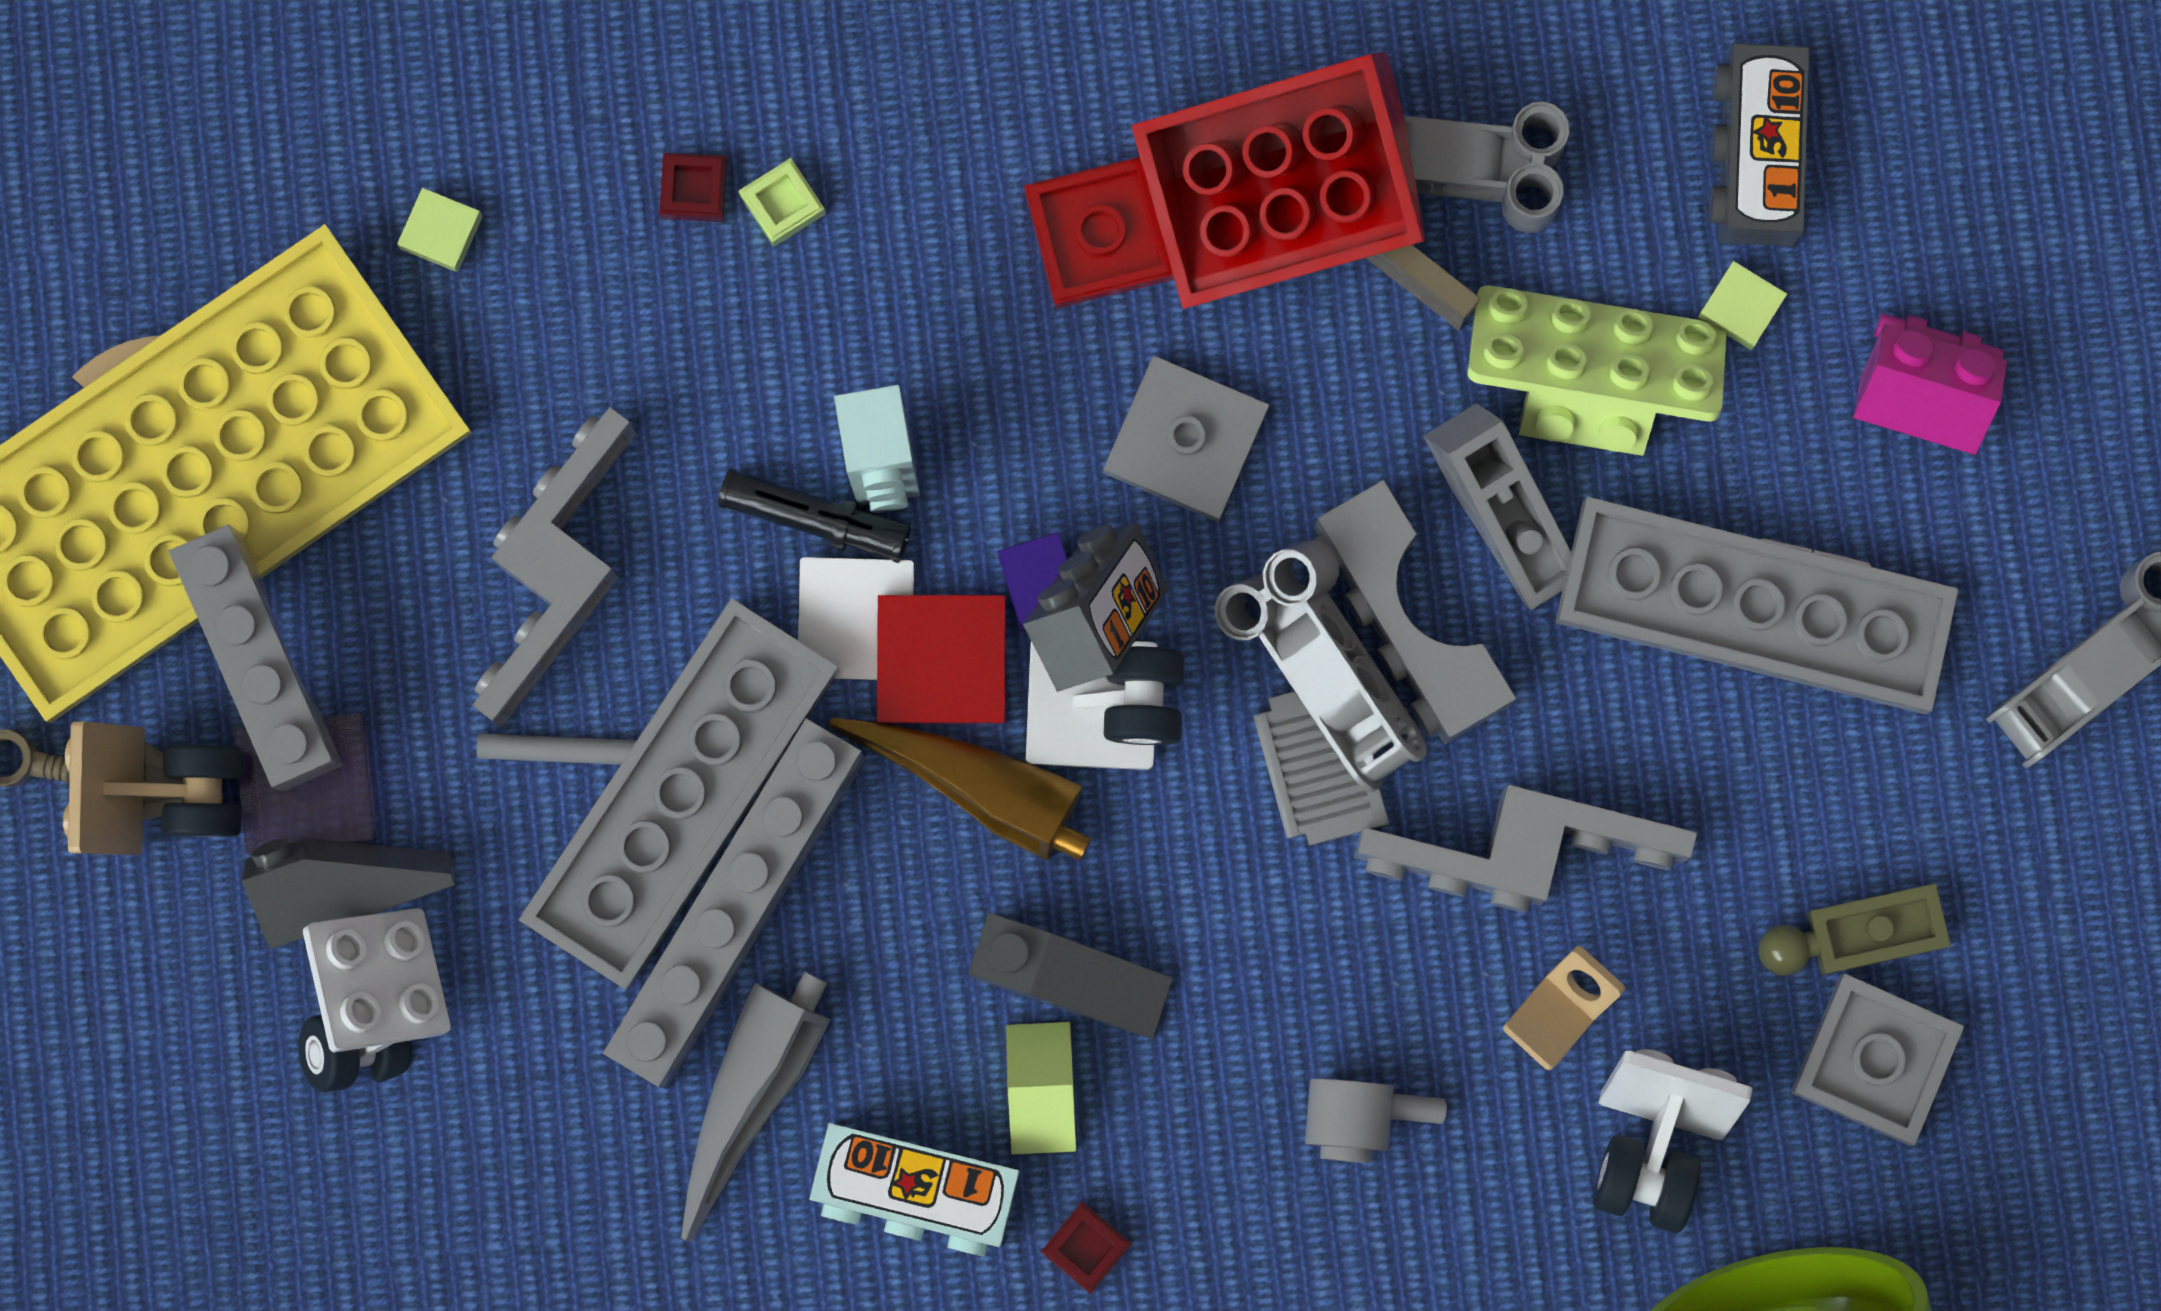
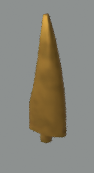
[829,718,1092,861]

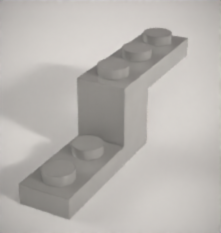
[472,407,636,728]
[1354,785,1697,913]

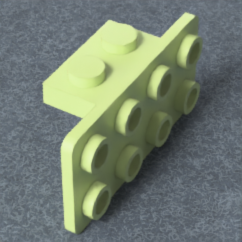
[1467,285,1727,456]

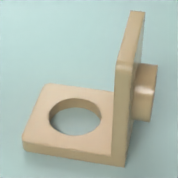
[1503,946,1625,1070]

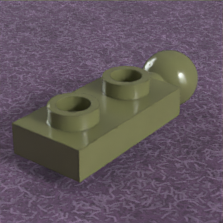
[1758,883,1951,976]

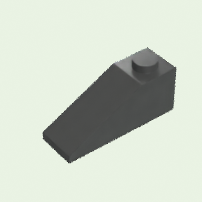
[242,838,455,949]
[968,912,1173,1040]

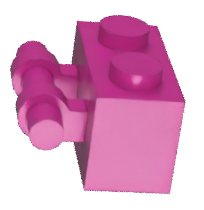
[1853,313,2007,455]

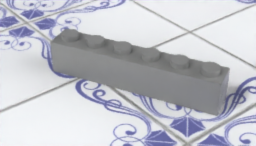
[603,718,866,1089]

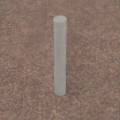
[477,733,637,765]

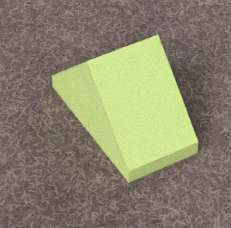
[1006,1022,1076,1155]

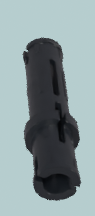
[718,468,911,564]

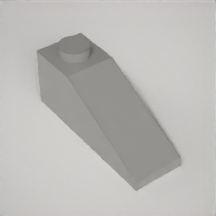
[1423,403,1571,610]

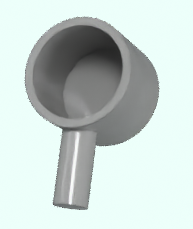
[1305,1079,1447,1163]

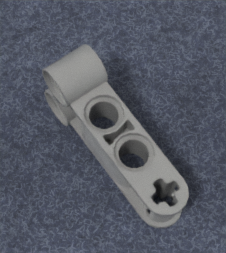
[1404,102,1570,233]
[1215,540,1427,792]
[1985,552,2161,769]

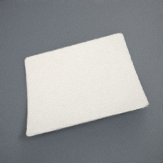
[798,557,914,680]

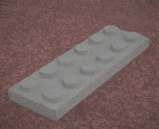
[1555,497,1958,715]
[519,598,840,991]

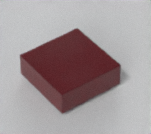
[659,153,728,222]
[1041,1202,1132,1294]

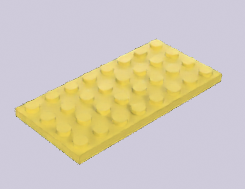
[0,224,472,723]

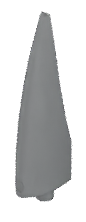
[681,972,831,1242]

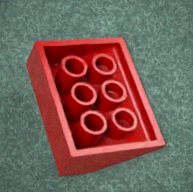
[1131,52,1426,309]

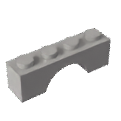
[1313,480,1516,745]
[168,524,343,792]

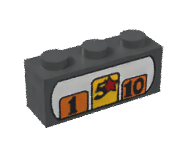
[1708,43,1809,247]
[1023,523,1169,692]

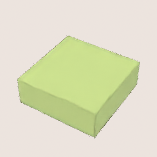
[738,158,826,247]
[397,188,483,273]
[1697,261,1787,350]

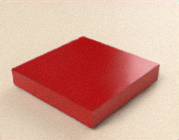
[1024,157,1174,309]
[877,595,1006,724]

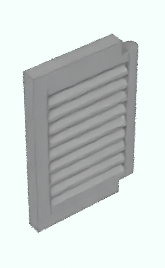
[1253,691,1389,846]

